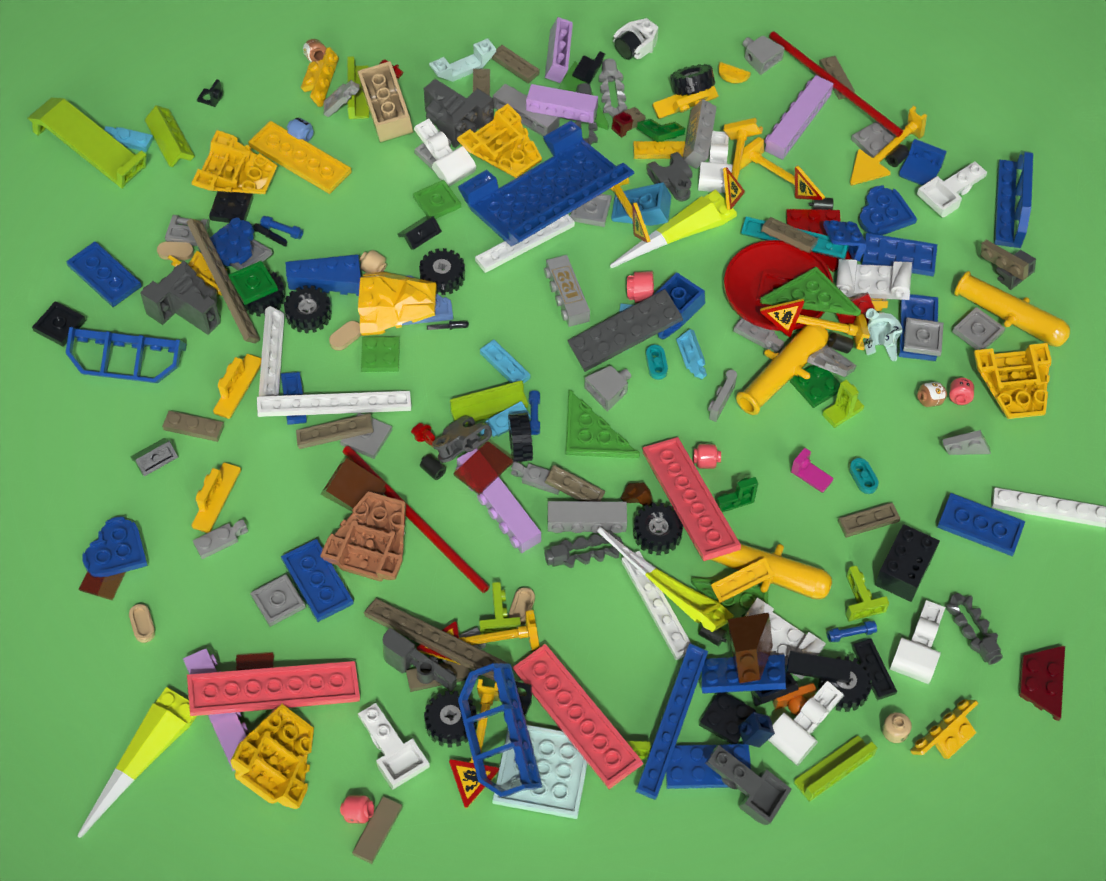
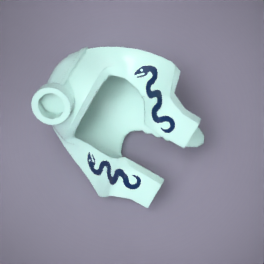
[864,308,902,361]

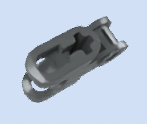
[647,152,692,201]
[432,415,492,463]

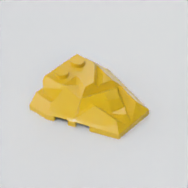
[457,104,542,178]
[192,130,277,194]
[358,272,437,336]
[974,343,1051,419]
[230,704,314,809]

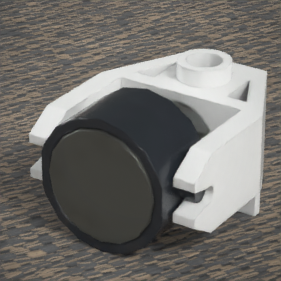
[613,18,658,60]

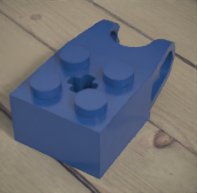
[654,273,705,339]

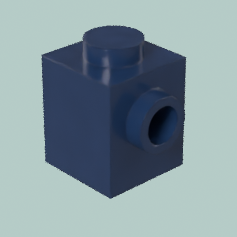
[738,712,775,748]

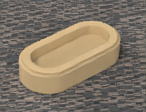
[157,242,194,261]
[329,321,361,351]
[509,588,535,626]
[129,604,155,643]

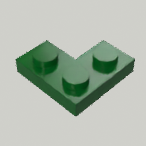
[637,119,685,142]
[716,477,758,512]

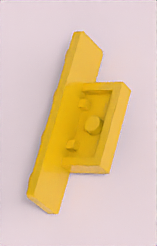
[301,47,339,107]
[652,86,719,119]
[168,251,227,296]
[213,354,262,419]
[192,463,241,533]
[910,699,978,759]

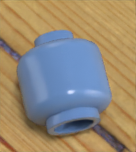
[287,117,314,142]

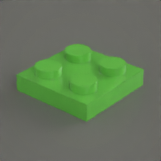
[413,179,461,219]
[361,337,400,372]

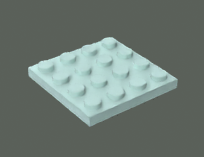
[493,725,588,819]

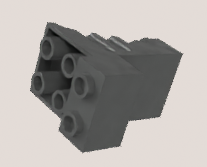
[424,79,494,148]
[140,261,220,335]

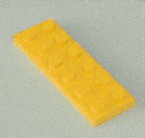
[248,121,352,194]

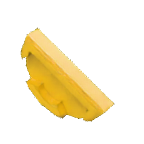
[718,62,751,84]

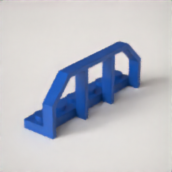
[994,150,1033,248]
[66,327,187,383]
[458,663,542,797]

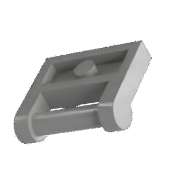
[165,215,209,246]

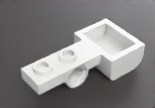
[414,119,476,187]
[698,131,733,193]
[917,162,987,218]
[890,600,945,684]
[768,681,844,766]
[358,703,430,790]

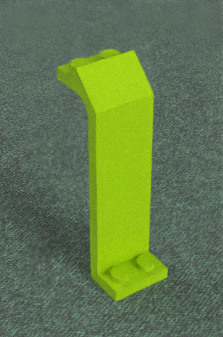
[27,97,146,189]

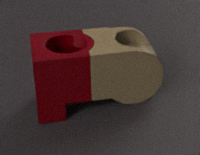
[611,107,646,138]

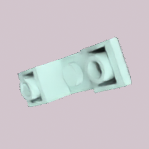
[429,38,496,82]

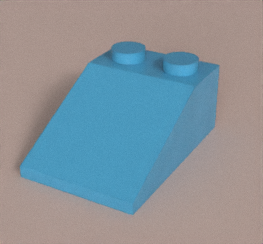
[611,182,672,226]

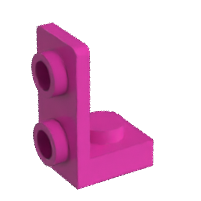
[791,448,833,493]

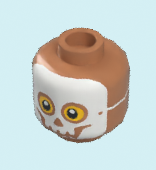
[303,39,326,62]
[917,382,947,407]

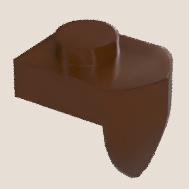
[621,483,653,506]

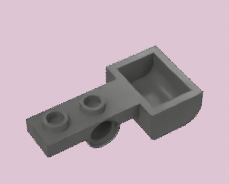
[383,628,457,692]
[705,745,792,825]

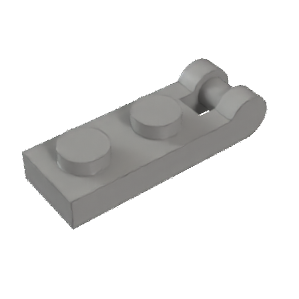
[708,370,737,422]

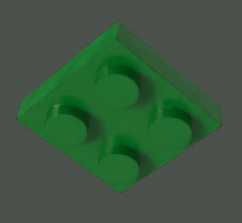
[228,261,278,305]
[790,365,840,408]

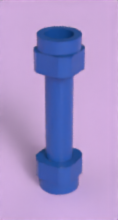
[260,216,303,239]
[529,391,540,435]
[827,620,877,642]

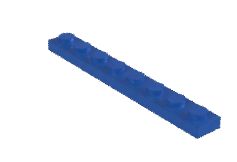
[635,643,708,800]

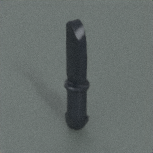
[253,223,287,247]
[427,321,469,330]

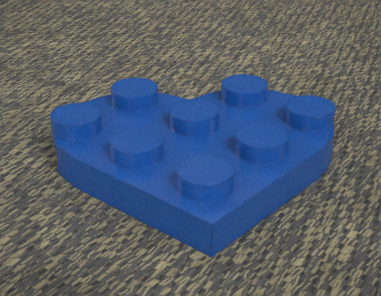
[859,185,917,235]
[198,218,254,266]
[83,517,148,578]

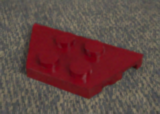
[1019,646,1065,721]

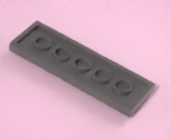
[568,289,683,372]

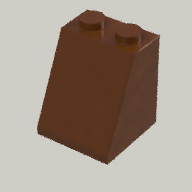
[321,458,386,512]
[728,612,773,683]

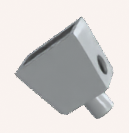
[743,36,784,75]
[584,366,631,411]

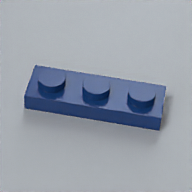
[281,372,306,425]

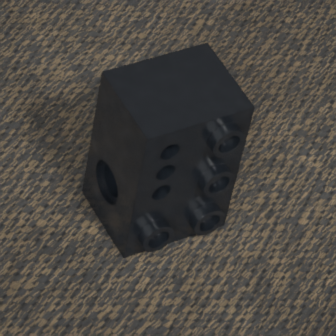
[875,524,940,602]

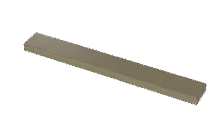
[186,219,260,344]
[364,598,509,682]

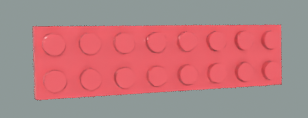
[643,437,741,561]
[512,644,643,789]
[187,661,360,716]

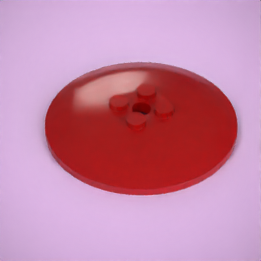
[724,240,833,331]

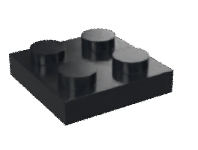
[209,191,253,223]
[32,301,86,347]
[699,692,756,744]

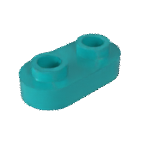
[646,345,668,380]
[849,458,879,494]

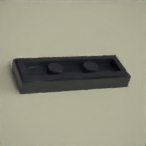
[852,638,897,700]
[787,651,851,683]

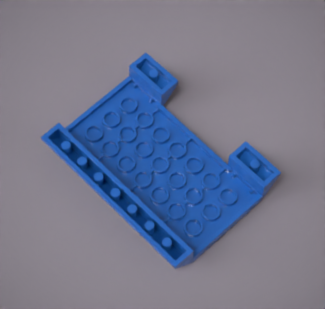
[458,121,634,247]

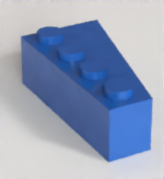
[285,255,361,296]

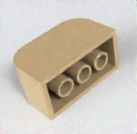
[358,61,413,143]

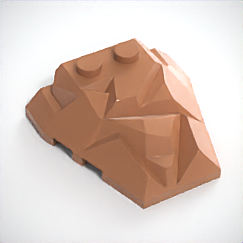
[320,491,406,581]

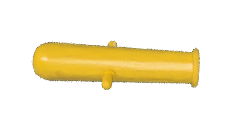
[954,271,1070,347]
[736,325,829,415]
[709,543,832,599]

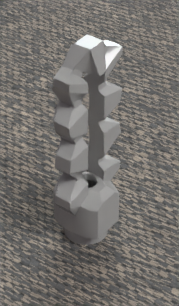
[599,59,627,117]

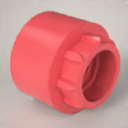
[627,271,654,303]

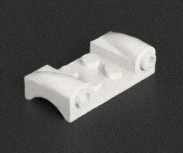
[836,259,912,300]
[745,598,826,680]

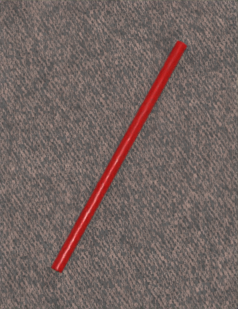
[769,31,903,137]
[342,446,490,593]

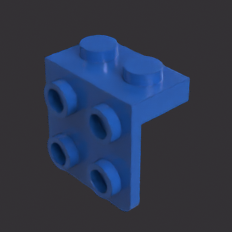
[899,139,947,185]
[823,220,867,261]

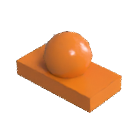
[773,683,817,716]

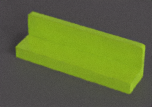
[347,56,369,119]
[145,105,194,167]
[450,380,528,425]
[794,736,877,802]

